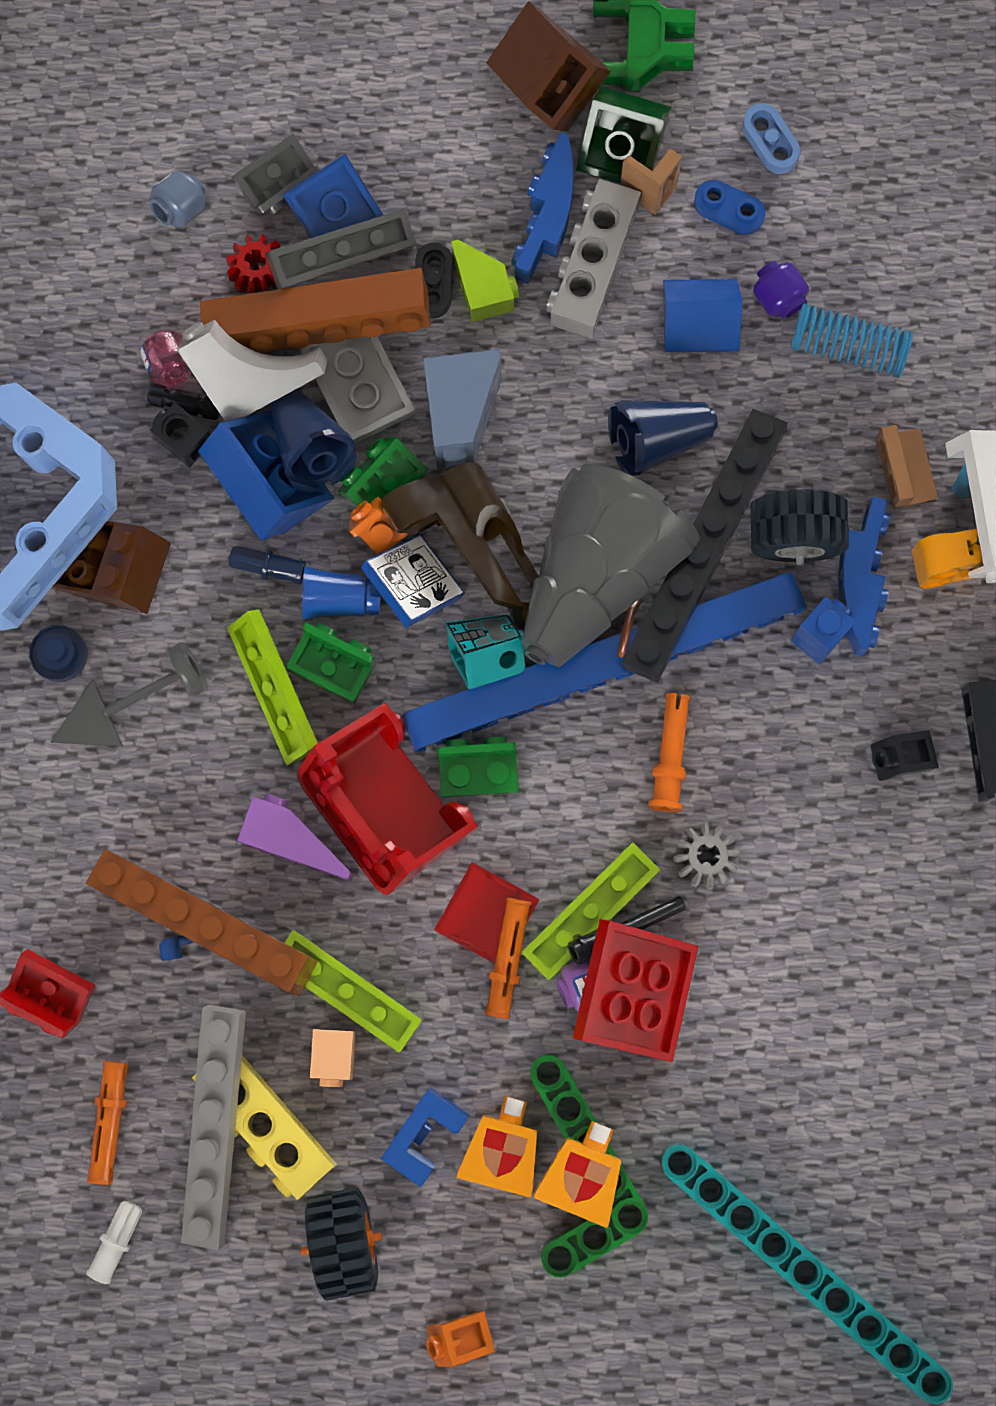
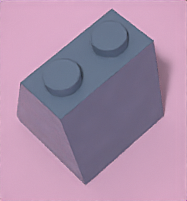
[423,349,501,471]

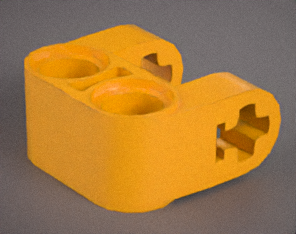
[911,529,984,589]

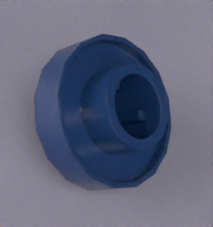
[29,625,88,682]

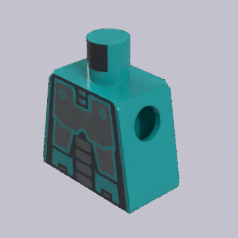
[446,614,525,689]

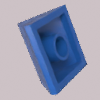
[663,279,742,352]

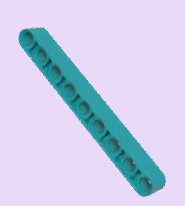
[660,1143,953,1405]

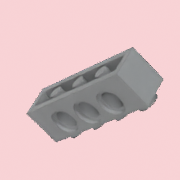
[546,179,641,339]

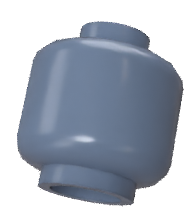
[150,171,206,228]

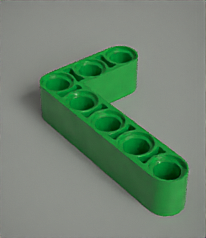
[530,1055,648,1278]

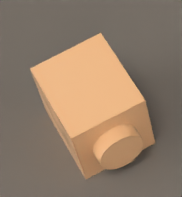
[310,1029,356,1087]

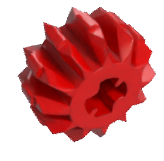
[226,234,281,294]

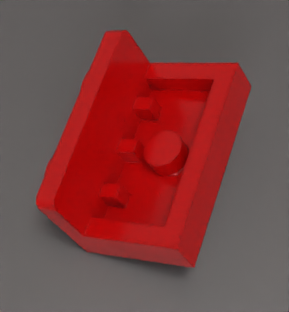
[0,949,96,1038]

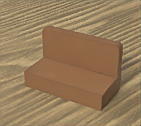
[620,148,682,215]
[875,425,937,509]

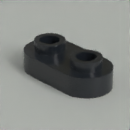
[415,242,453,318]

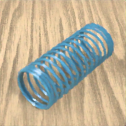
[790,303,913,378]

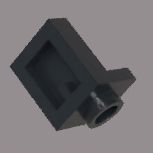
[871,730,939,781]

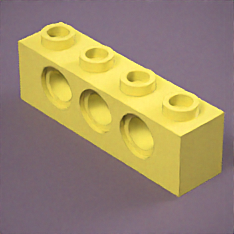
[192,1055,337,1200]

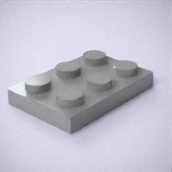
[299,337,416,444]

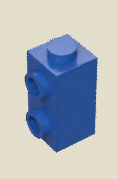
[790,596,856,665]

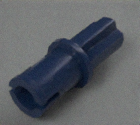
[229,546,306,584]

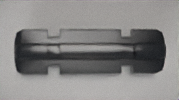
[147,384,220,420]

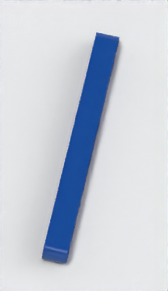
[402,572,807,753]

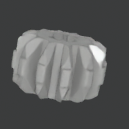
[673,823,741,890]

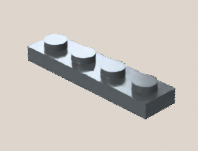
[265,209,416,289]

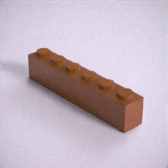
[200,268,431,354]
[85,849,318,996]

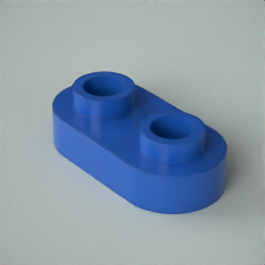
[694,180,765,235]

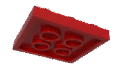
[572,919,699,1062]

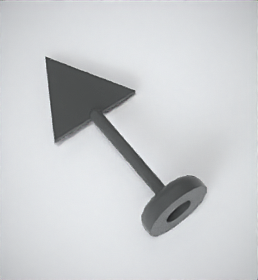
[51,642,208,747]

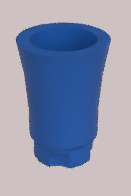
[302,566,380,620]

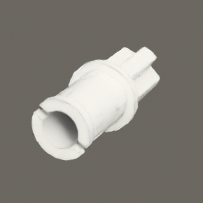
[86,1201,142,1284]

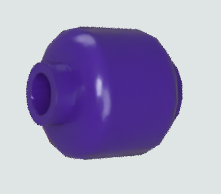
[753,261,809,319]

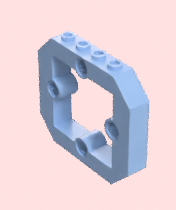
[0,383,117,631]

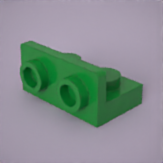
[337,437,428,507]
[437,737,519,798]

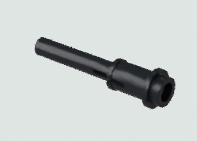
[568,896,686,964]

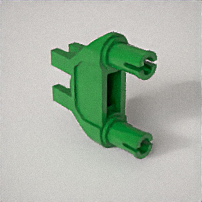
[593,0,696,91]

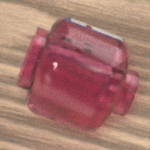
[140,330,192,387]

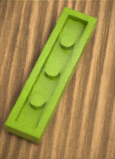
[227,609,318,766]
[521,842,660,981]
[284,930,423,1053]

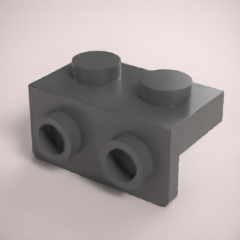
[232,134,320,216]

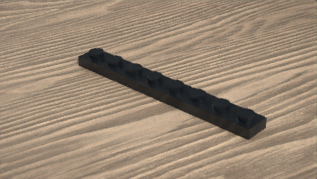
[622,409,788,683]

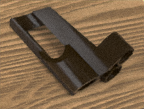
[380,462,539,629]

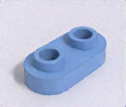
[742,103,800,174]

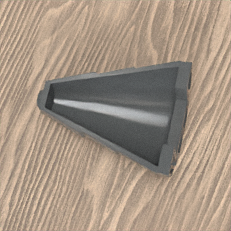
[522,464,700,668]

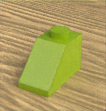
[451,240,519,322]

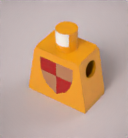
[456,1096,537,1198]
[533,1121,621,1228]

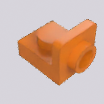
[349,497,408,555]
[426,1311,495,1367]

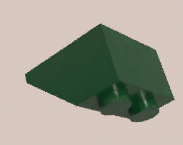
[576,87,671,183]

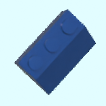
[198,410,334,541]

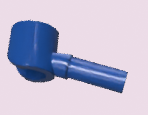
[159,936,193,961]

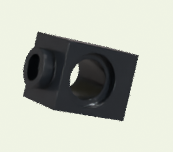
[150,402,211,468]

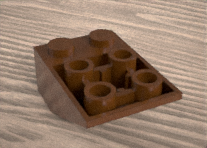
[486,1,612,132]
[51,521,171,614]

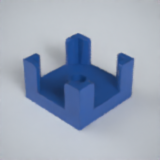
[380,1087,470,1187]

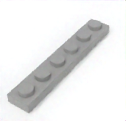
[181,1005,246,1251]

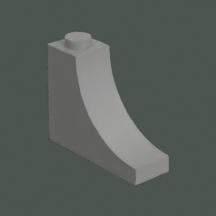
[177,319,328,422]

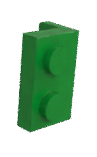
[285,623,376,705]

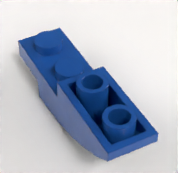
[511,132,573,285]
[838,497,891,657]

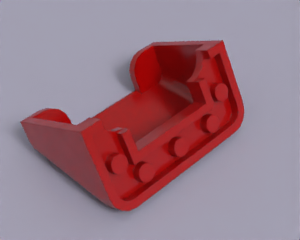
[297,703,478,895]

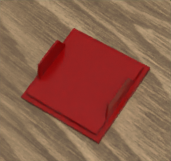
[434,862,540,964]

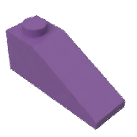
[237,794,353,882]

